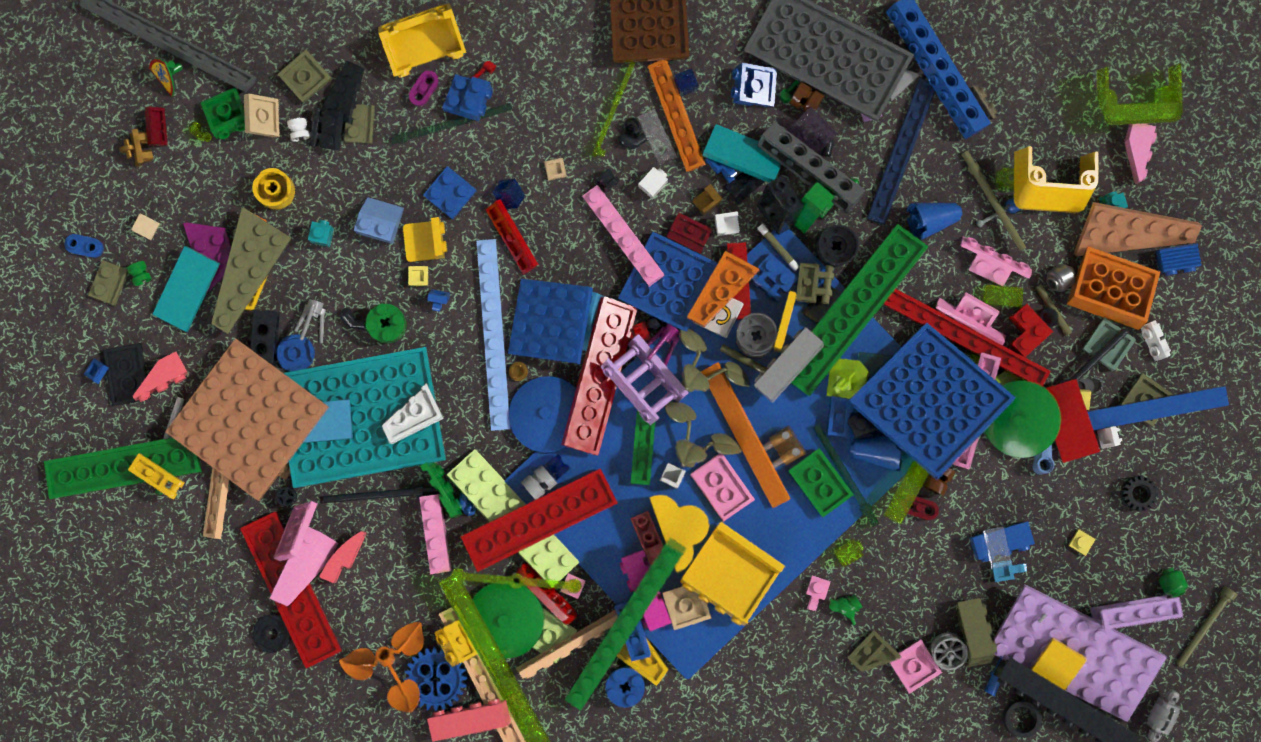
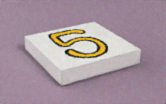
[692,298,744,338]

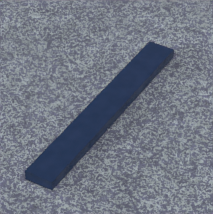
[867,78,935,225]

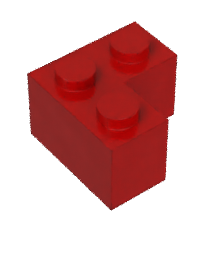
[1008,304,1053,357]

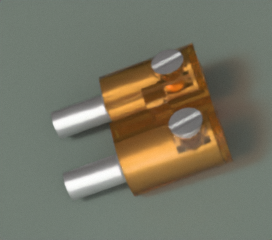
[763,425,806,468]

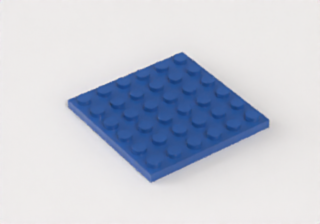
[849,323,1016,480]

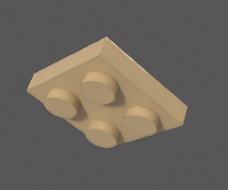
[244,94,280,137]
[662,586,711,630]

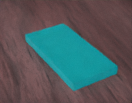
[702,124,781,182]
[152,246,220,332]

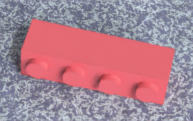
[427,698,511,742]

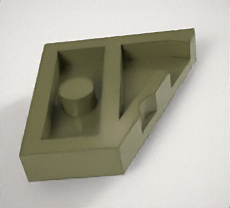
[847,630,902,672]

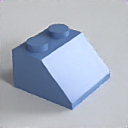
[354,197,404,244]

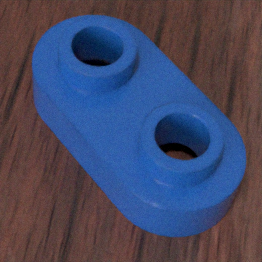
[64,234,104,258]

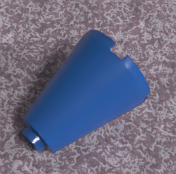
[907,203,962,240]
[850,435,903,471]

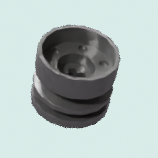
[736,313,777,358]

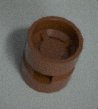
[789,82,825,117]
[921,468,956,496]

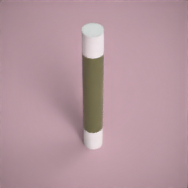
[757,224,800,272]

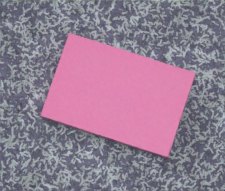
[690,453,755,522]
[274,501,317,561]

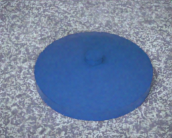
[509,376,576,453]

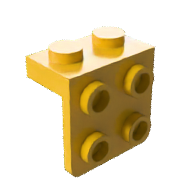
[403,217,447,262]

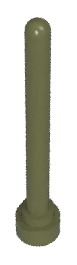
[1176,586,1238,667]

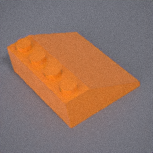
[1067,246,1160,330]

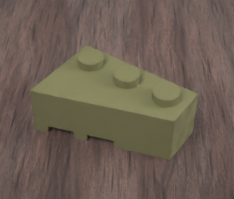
[956,598,997,667]

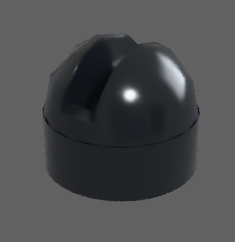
[645,316,662,332]

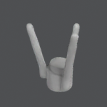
[294,299,326,343]

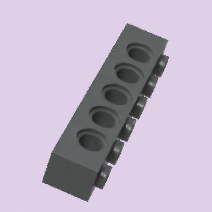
[757,122,866,214]

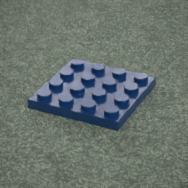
[618,232,718,332]
[508,279,593,364]

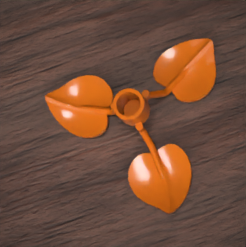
[339,622,424,713]

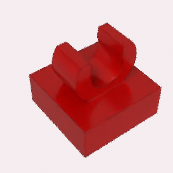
[630,322,651,342]

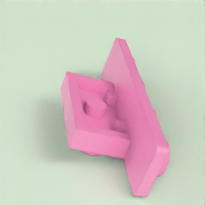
[960,237,1032,286]
[935,292,1006,345]

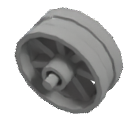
[930,632,968,670]

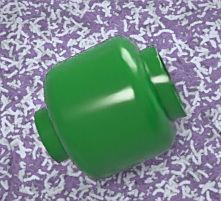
[1159,568,1188,598]

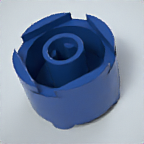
[606,666,645,707]

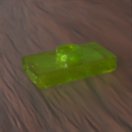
[983,285,1023,307]

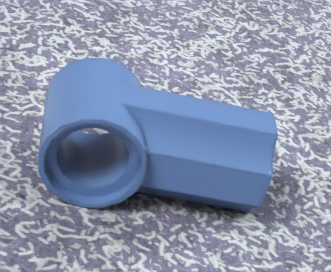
[1032,445,1054,475]

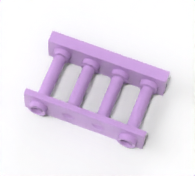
[601,334,689,425]
[1090,595,1183,630]

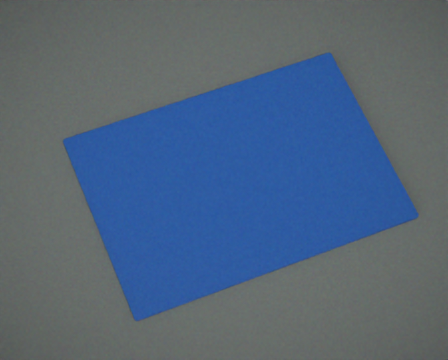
[505,229,917,679]

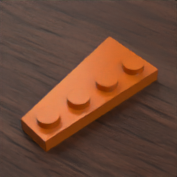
[687,251,759,327]

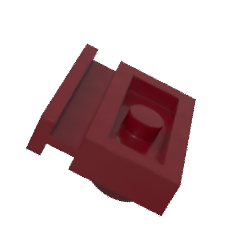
[666,213,713,254]

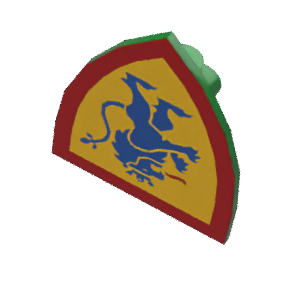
[149,58,183,97]

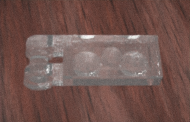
[637,109,677,166]

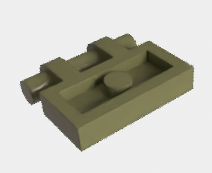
[796,263,834,304]

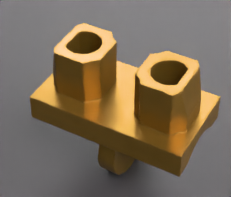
[119,129,153,167]

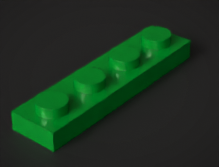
[631,410,655,485]

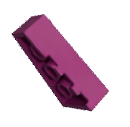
[619,550,671,631]

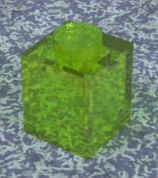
[832,539,864,567]

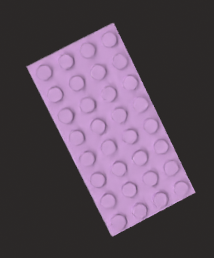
[992,585,1166,722]

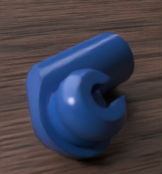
[459,491,476,516]

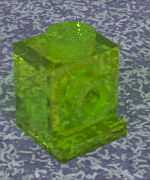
[996,167,1014,190]

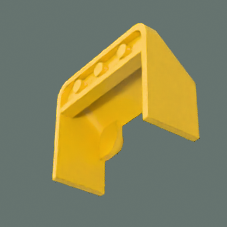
[1014,146,1098,213]

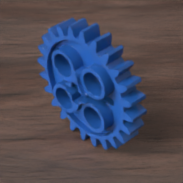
[404,647,468,711]

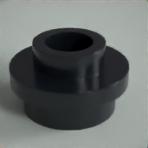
[623,117,641,136]

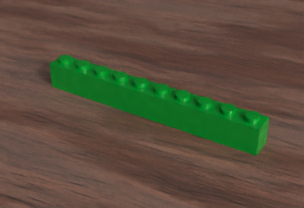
[565,537,687,711]

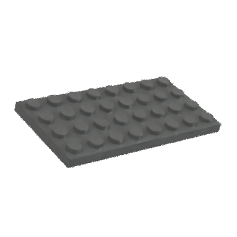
[744,0,914,122]

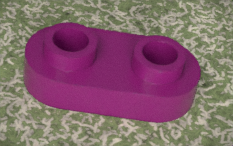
[409,71,439,107]

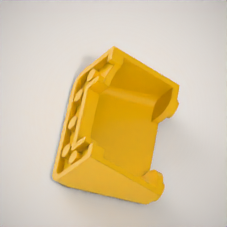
[378,4,466,77]

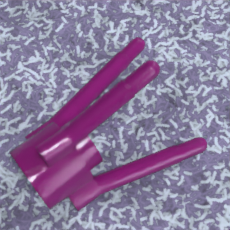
[647,324,679,366]

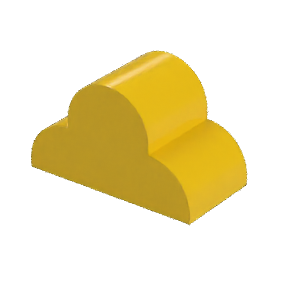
[650,495,709,572]

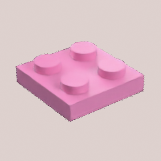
[890,639,942,694]

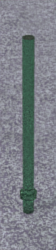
[390,103,513,144]

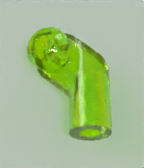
[189,121,212,142]

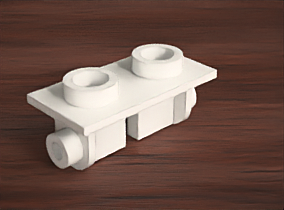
[1141,320,1171,362]

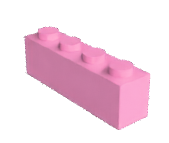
[419,494,452,574]

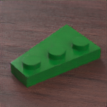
[420,462,462,518]

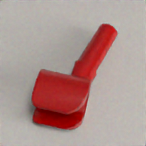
[471,61,496,78]

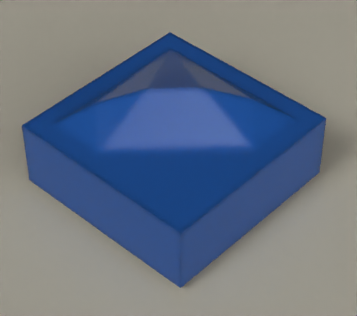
[84,358,108,384]

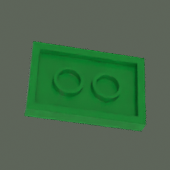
[788,448,854,518]

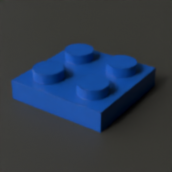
[423,166,477,220]

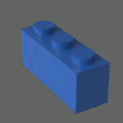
[969,521,1035,562]

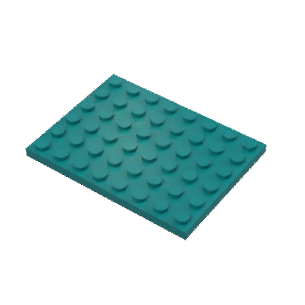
[284,347,446,488]

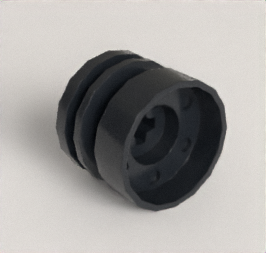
[815,225,859,266]

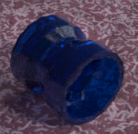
[544,454,571,481]

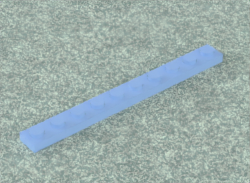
[477,239,511,431]

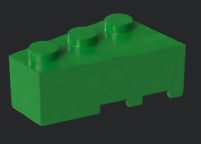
[794,182,834,234]

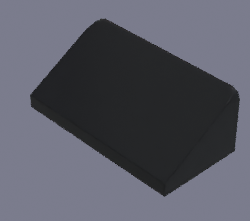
[724,172,766,204]
[802,286,842,324]

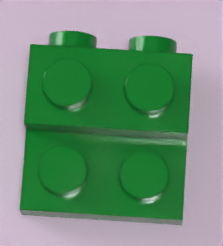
[200,87,245,139]

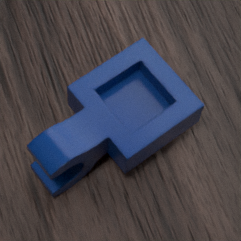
[705,157,737,183]

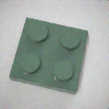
[1082,318,1136,371]

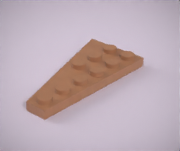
[1074,202,1202,256]

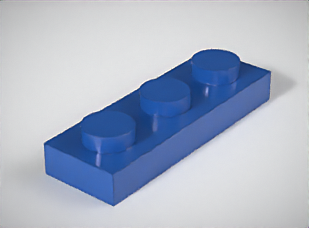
[614,601,651,661]

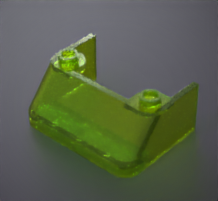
[1097,64,1183,125]

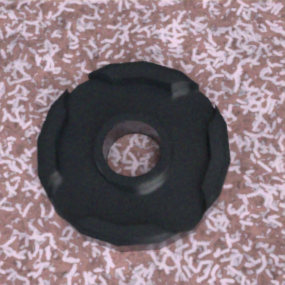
[253,614,291,653]

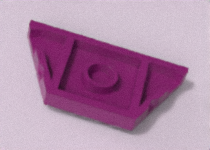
[183,223,232,293]

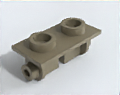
[970,85,997,121]

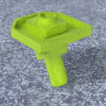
[826,359,869,399]

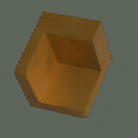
[693,184,722,215]

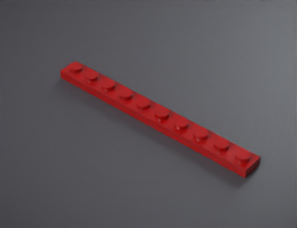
[883,289,1051,386]

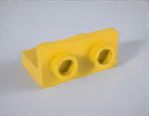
[435,619,479,667]

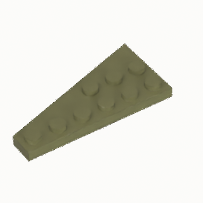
[211,207,291,334]

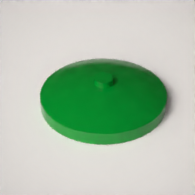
[985,380,1061,458]
[467,580,545,659]

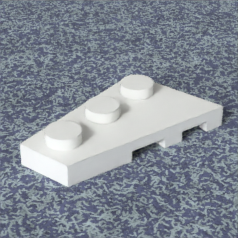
[382,384,443,444]

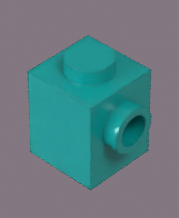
[308,220,334,247]

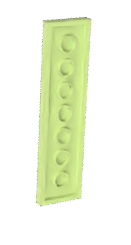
[446,449,579,589]

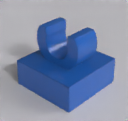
[427,289,450,312]

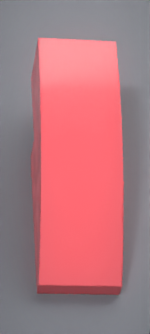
[320,531,367,583]

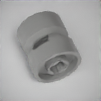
[521,464,558,500]

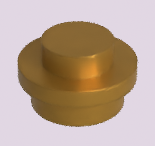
[509,362,528,381]

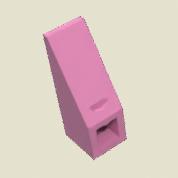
[1124,121,1157,184]

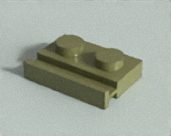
[344,104,375,144]
[88,260,128,306]

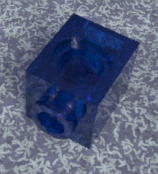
[674,68,699,97]

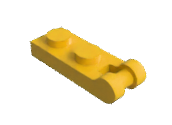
[128,453,185,499]

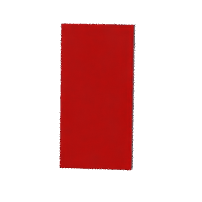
[1046,378,1101,463]

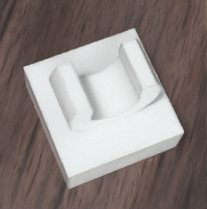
[1097,426,1122,449]

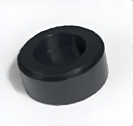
[1039,308,1059,327]

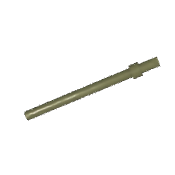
[962,151,1027,251]

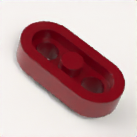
[900,495,939,520]

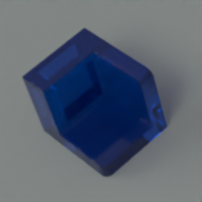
[492,178,525,210]

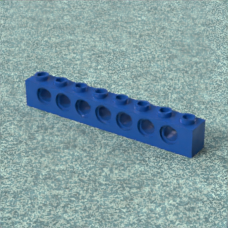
[886,0,991,140]

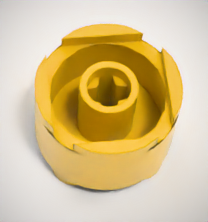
[253,168,295,210]

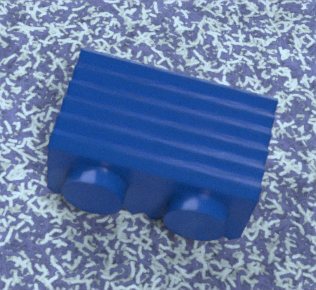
[1155,243,1201,276]

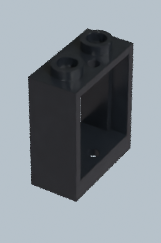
[757,176,804,235]

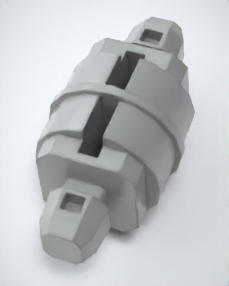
[1146,689,1181,742]

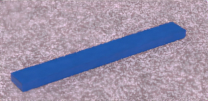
[1087,386,1229,430]

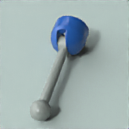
[976,197,1021,227]

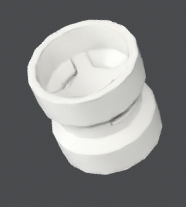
[287,118,309,142]

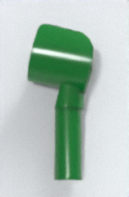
[780,80,800,104]

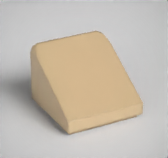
[131,213,160,240]

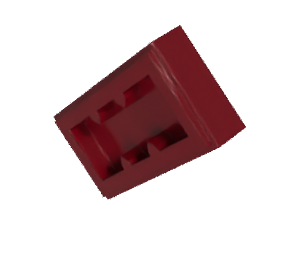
[145,106,168,146]

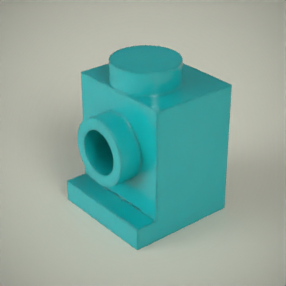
[1099,191,1128,208]

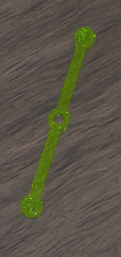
[591,62,636,158]
[451,569,582,594]

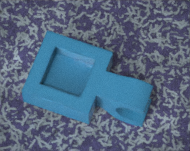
[991,560,1027,582]

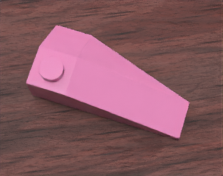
[270,527,338,607]

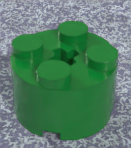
[366,304,407,344]

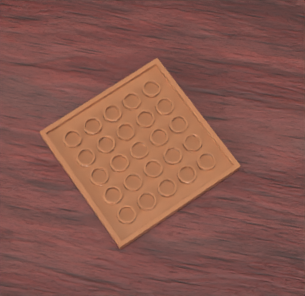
[165,338,329,501]

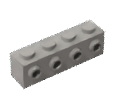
[754,328,824,403]

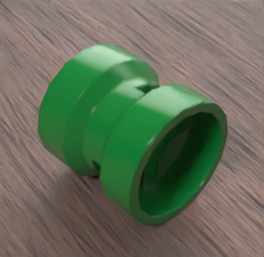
[127,261,152,286]

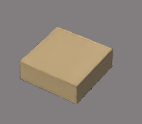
[544,158,567,181]

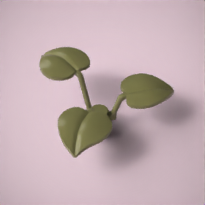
[679,329,751,392]
[665,402,742,468]

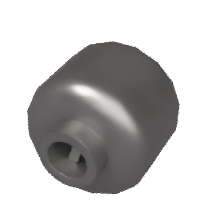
[1046,264,1076,292]

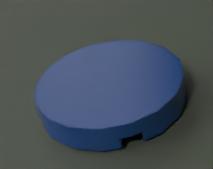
[276,334,315,372]

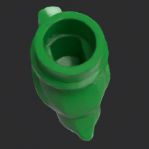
[829,594,863,626]

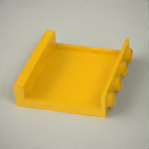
[680,522,785,626]

